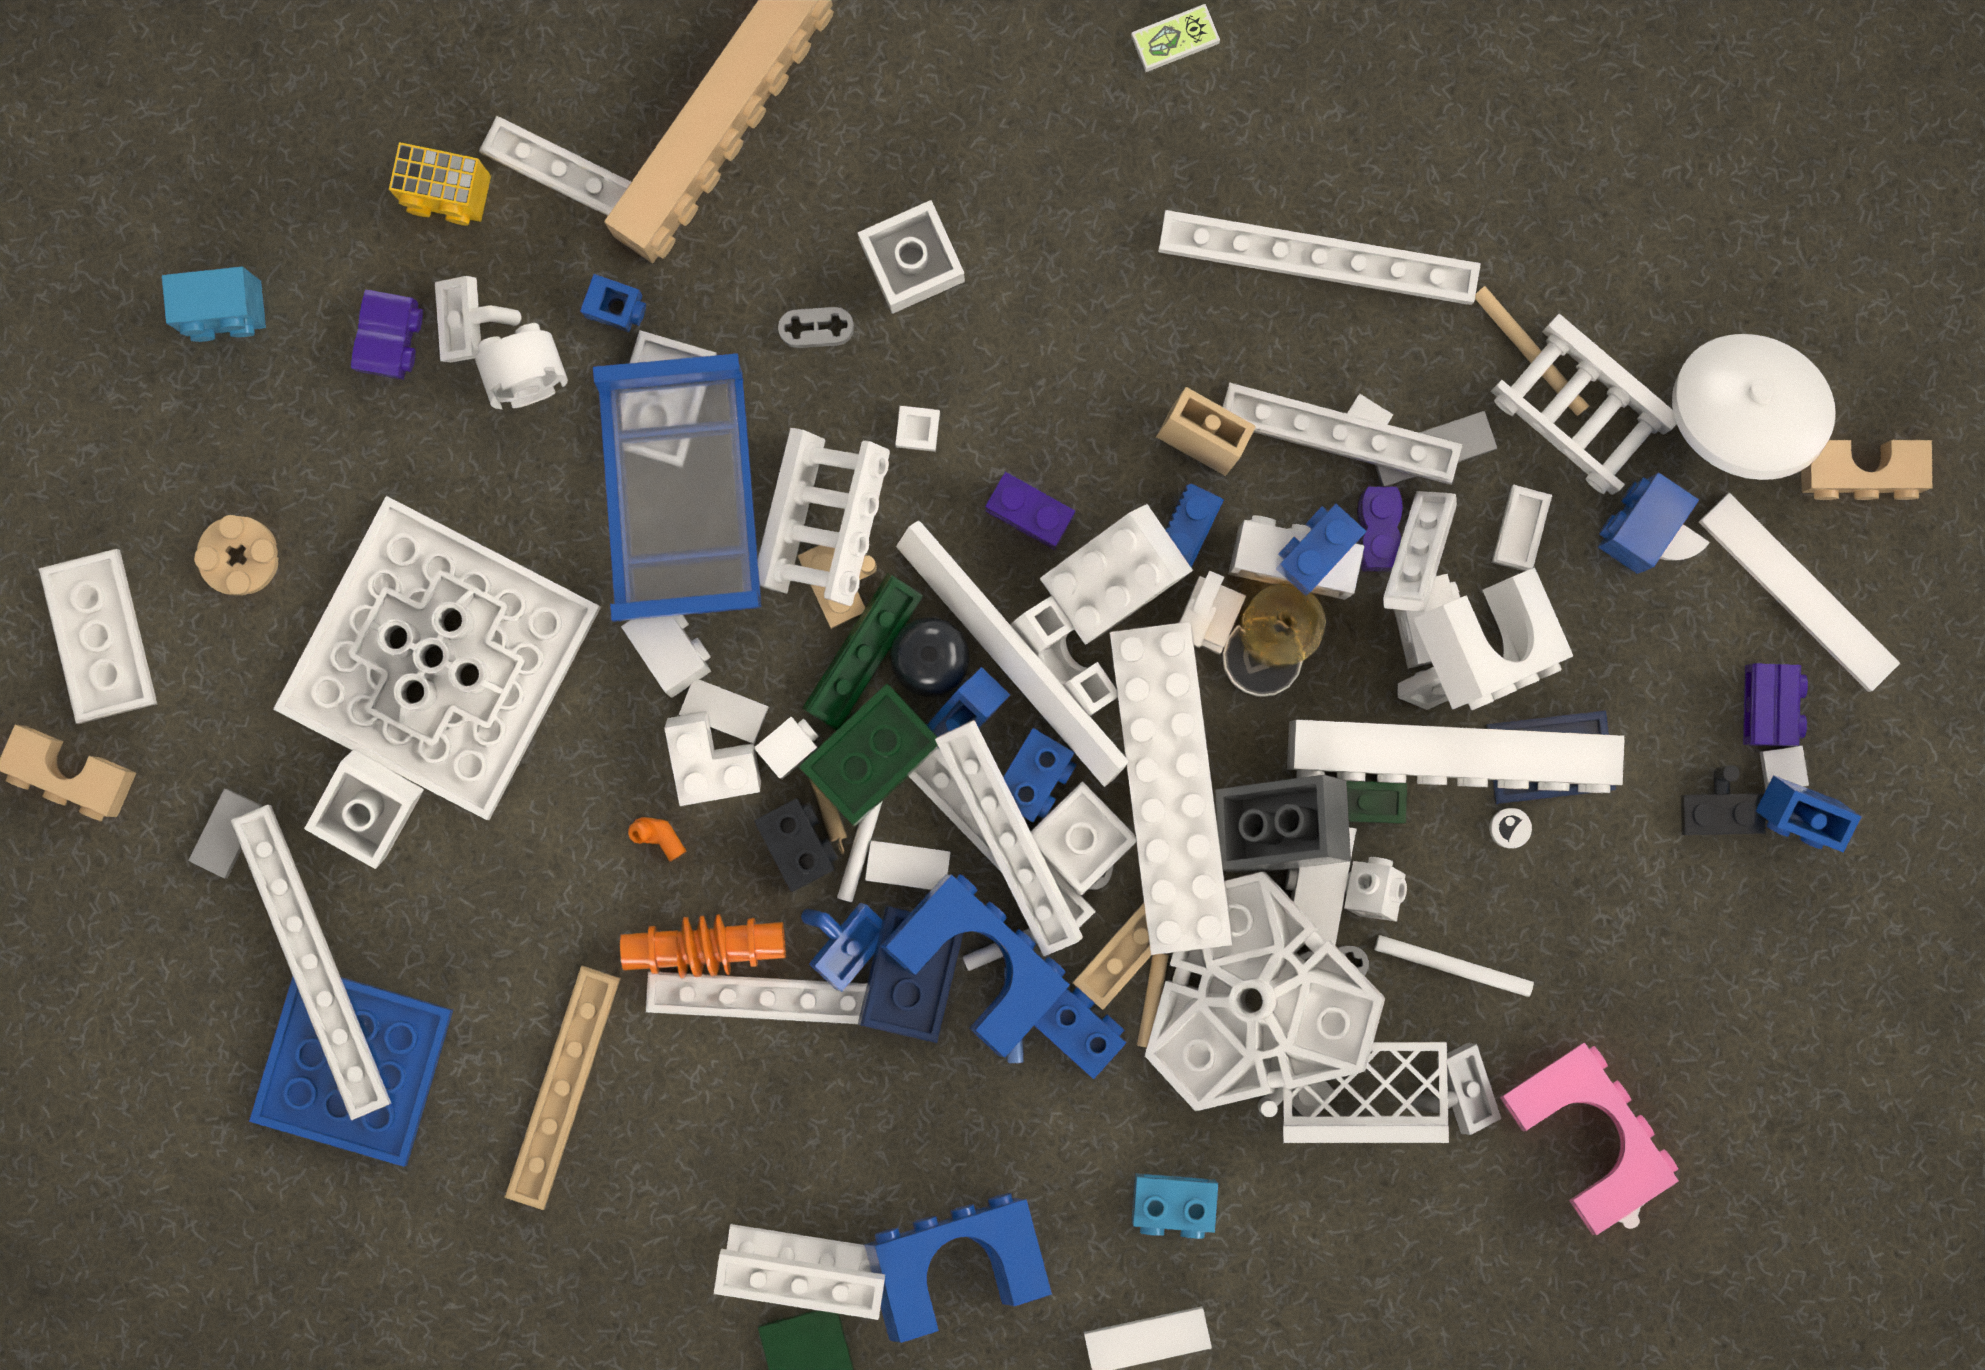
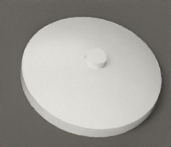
[1672,334,1835,480]

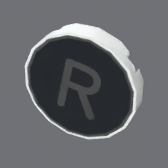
[1222,617,1303,697]

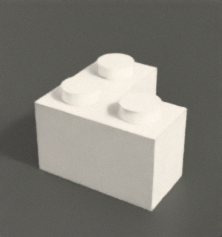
[665,711,761,806]

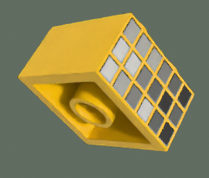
[389,142,491,225]

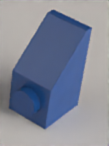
[927,667,1010,749]

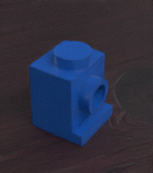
[580,274,646,332]

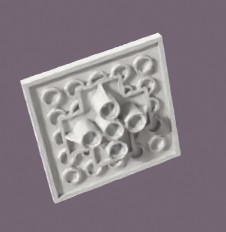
[274,496,601,820]

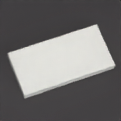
[39,549,157,724]

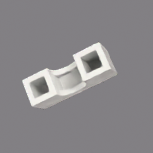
[1010,596,1118,717]

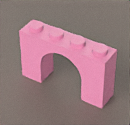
[1500,1043,1679,1235]

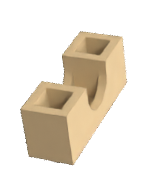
[1801,440,1933,500]
[0,725,136,821]

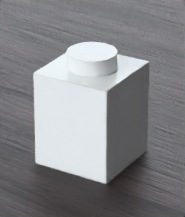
[754,717,819,780]

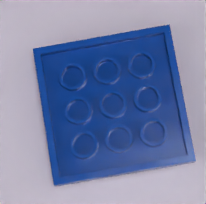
[249,977,453,1167]

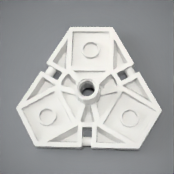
[1145,872,1385,1111]

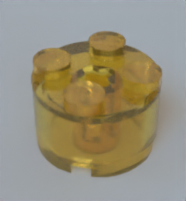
[1240,583,1326,668]

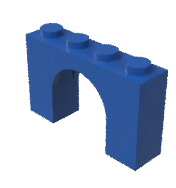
[880,874,1070,1058]
[864,1193,1052,1343]

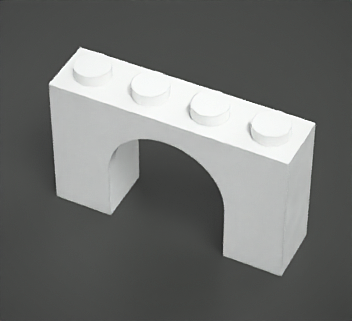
[1413,568,1573,710]

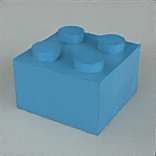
[162,266,266,342]

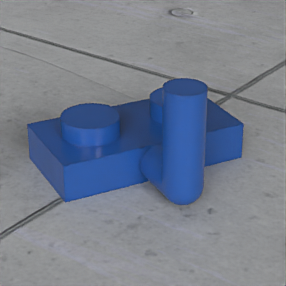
[801,903,883,992]

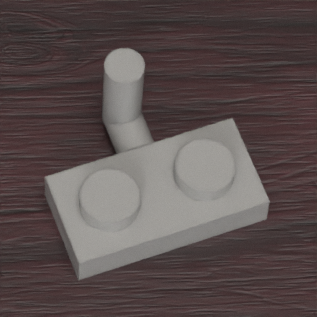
[1410,1043,1501,1135]

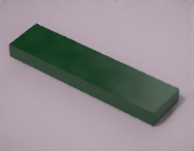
[802,573,923,730]

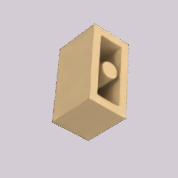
[1156,387,1256,476]

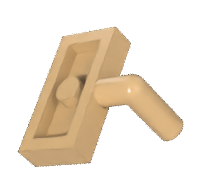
[797,545,877,629]

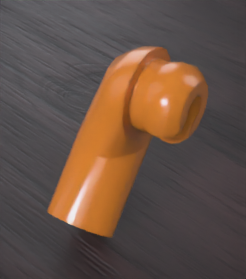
[628,817,687,862]

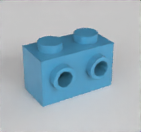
[1132,1173,1218,1239]

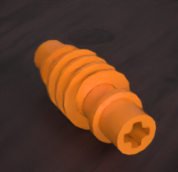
[620,914,786,979]

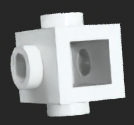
[1344,857,1407,922]

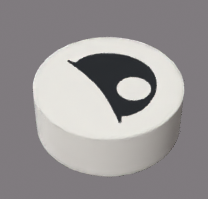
[1489,808,1532,848]

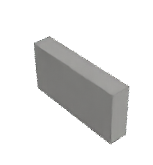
[188,788,263,878]

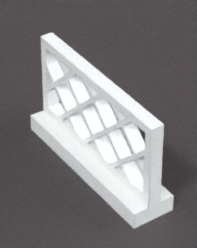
[1283,1042,1449,1143]

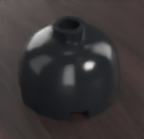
[890,617,970,697]

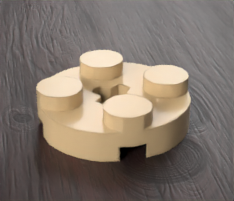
[194,515,279,596]

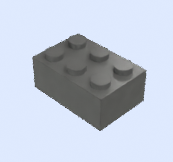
[1215,775,1351,874]

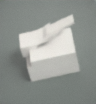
[1179,571,1246,655]

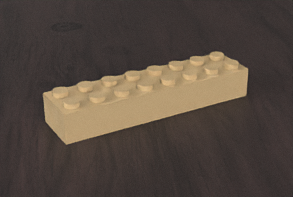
[604,0,834,264]

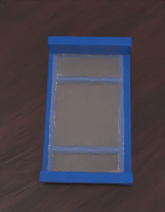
[593,353,762,622]

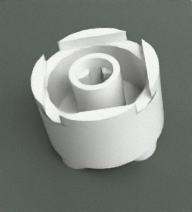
[475,323,568,409]

